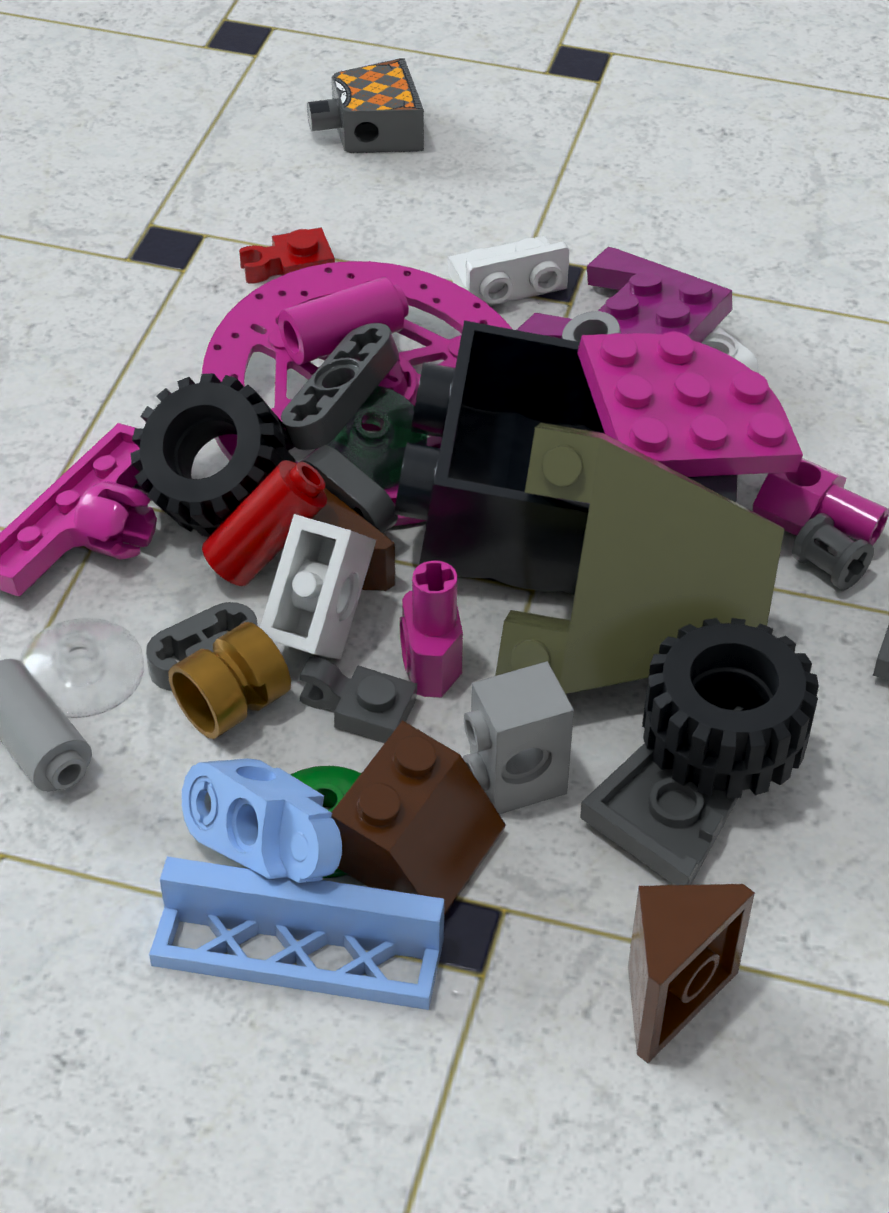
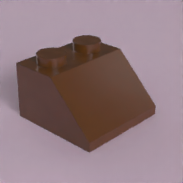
[331,720,506,916]

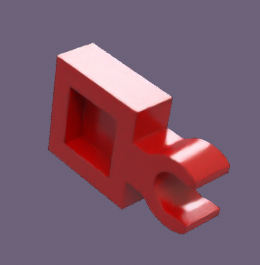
[239,227,335,284]

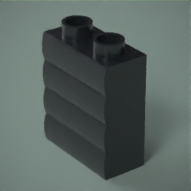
[394,320,738,596]

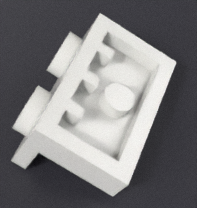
[448,235,570,306]

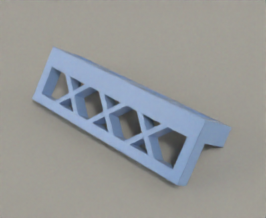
[149,857,444,1010]

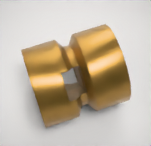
[168,622,291,739]

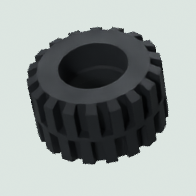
[131,373,296,537]
[642,618,819,798]

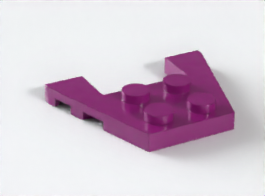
[516,247,733,343]

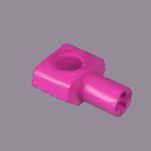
[753,458,889,546]
[399,561,463,698]

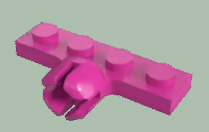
[0,423,157,597]

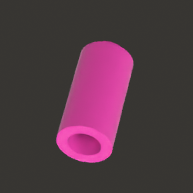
[278,277,409,365]

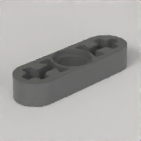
[281,323,399,450]

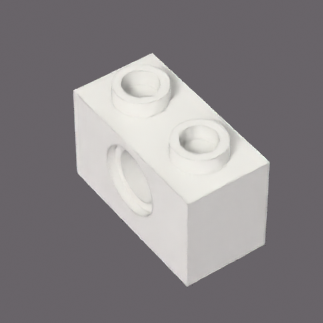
[260,514,376,660]

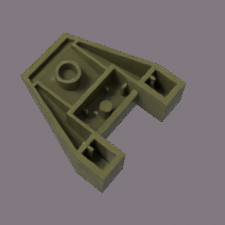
[495,423,785,694]

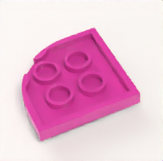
[578,331,803,477]

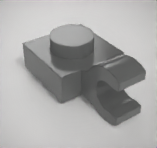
[300,657,417,743]

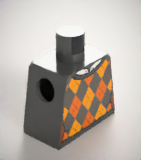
[307,58,424,153]

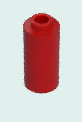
[202,460,327,586]

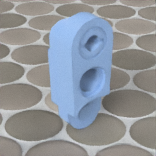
[182,758,342,883]

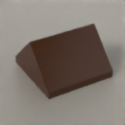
[628,884,755,1063]

